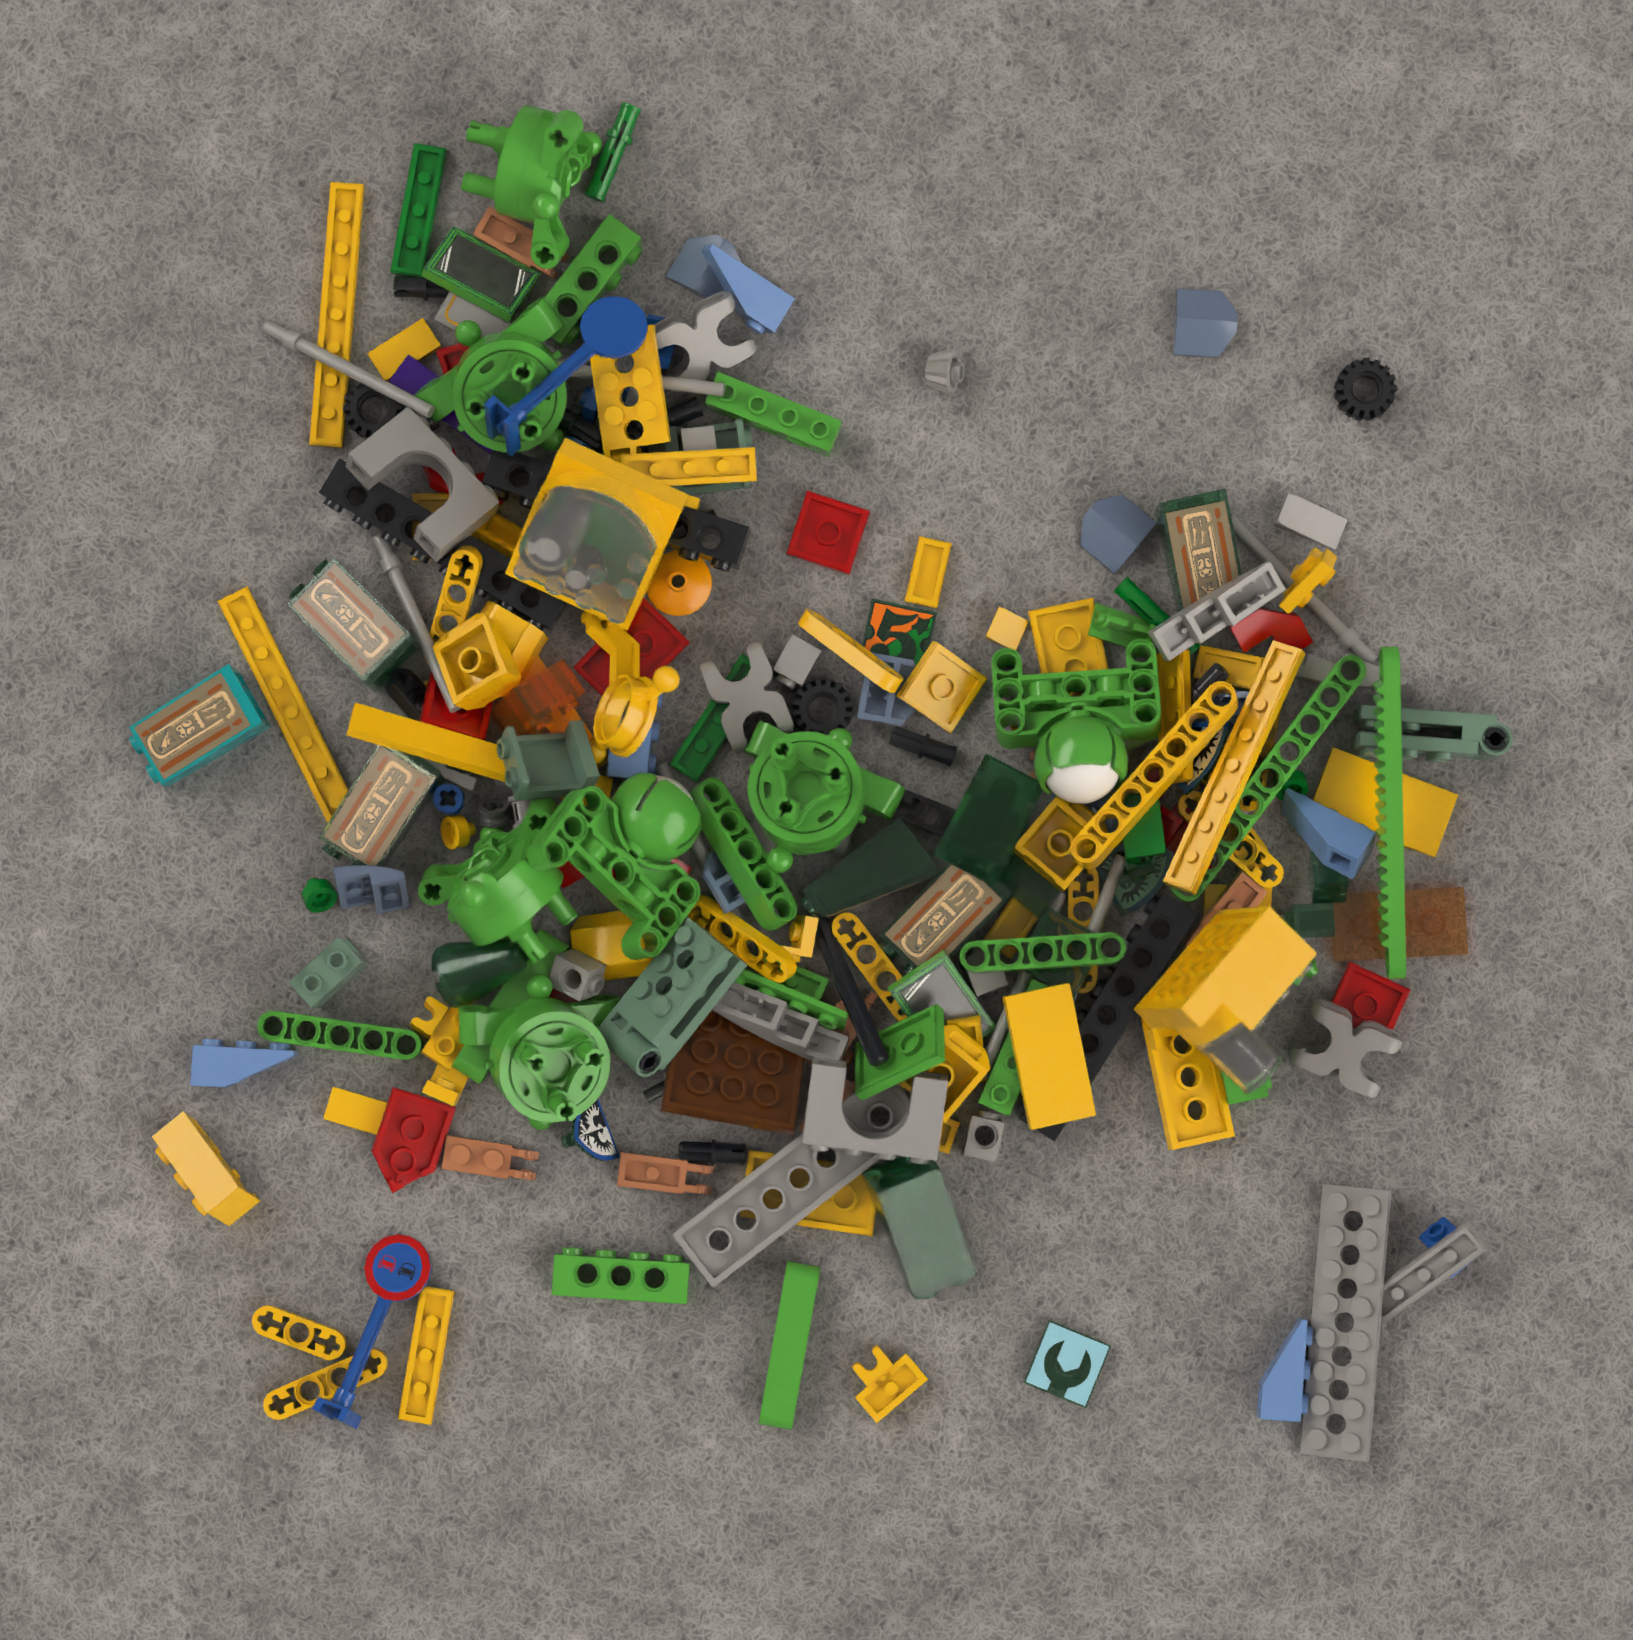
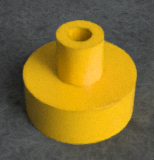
[440,814,476,850]

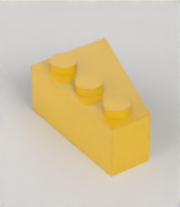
[152,1111,260,1226]

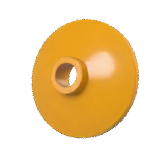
[647,550,712,616]

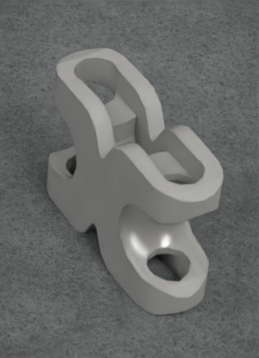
[654,291,757,392]
[700,641,793,754]
[1288,999,1404,1098]

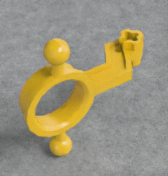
[581,611,680,765]

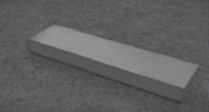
[1381,1220,1489,1325]

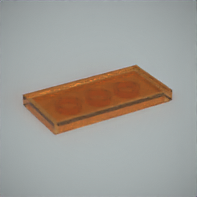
[1329,887,1468,962]

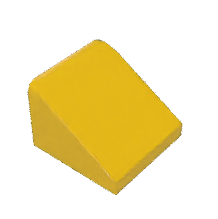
[985,606,1029,650]

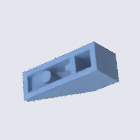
[701,244,795,335]

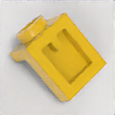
[780,915,819,963]
[422,1064,468,1106]

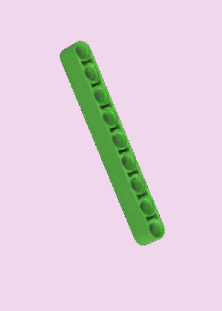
[1171,655,1366,902]

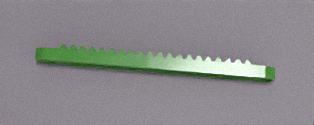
[1373,646,1406,979]

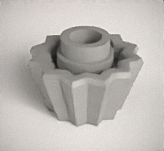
[925,348,964,396]

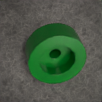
[1273,770,1309,801]
[301,877,338,913]

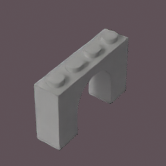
[345,406,499,563]
[802,1057,948,1164]

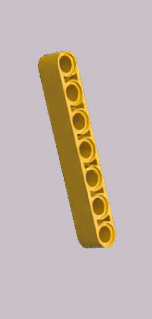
[1071,681,1238,869]

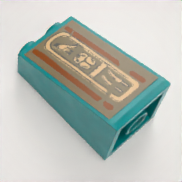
[129,664,271,787]

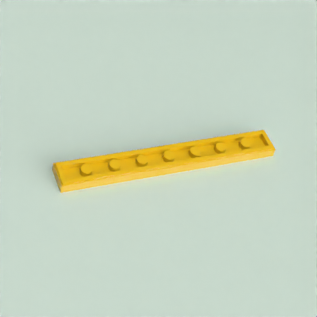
[309,182,365,448]
[217,587,350,827]
[1163,641,1305,895]
[346,702,613,806]

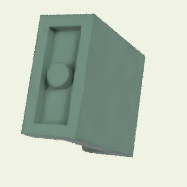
[665,418,752,496]
[497,720,600,800]
[290,938,370,1008]

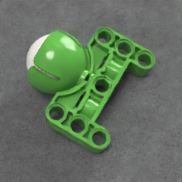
[991,639,1161,804]
[526,772,702,960]

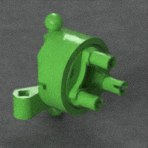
[461,105,602,269]
[414,297,567,452]
[744,721,906,873]
[418,798,578,963]
[459,974,620,1130]

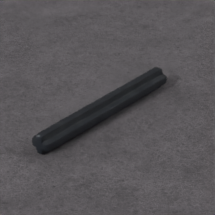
[815,918,888,1067]

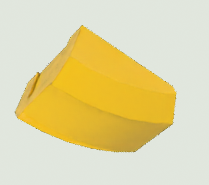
[481,600,549,697]
[432,613,521,710]
[1011,796,1108,893]
[570,911,654,981]
[898,1025,990,1122]

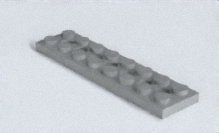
[672,1084,910,1288]
[1300,1184,1392,1462]

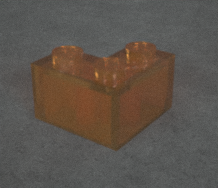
[491,659,586,736]

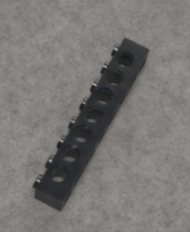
[482,450,751,572]
[319,458,568,631]
[1018,892,1199,1141]

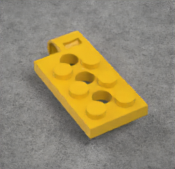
[590,325,671,463]
[1140,1016,1235,1150]

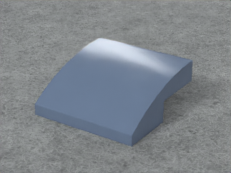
[333,865,410,914]

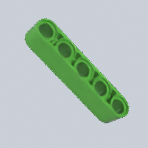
[689,777,797,931]
[452,928,570,1085]
[960,932,1126,973]
[257,1011,424,1060]
[758,1261,820,1430]

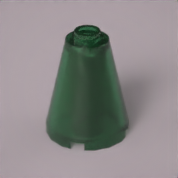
[431,939,529,1008]

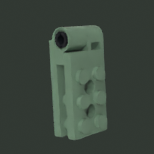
[1351,705,1513,763]
[599,916,747,1077]

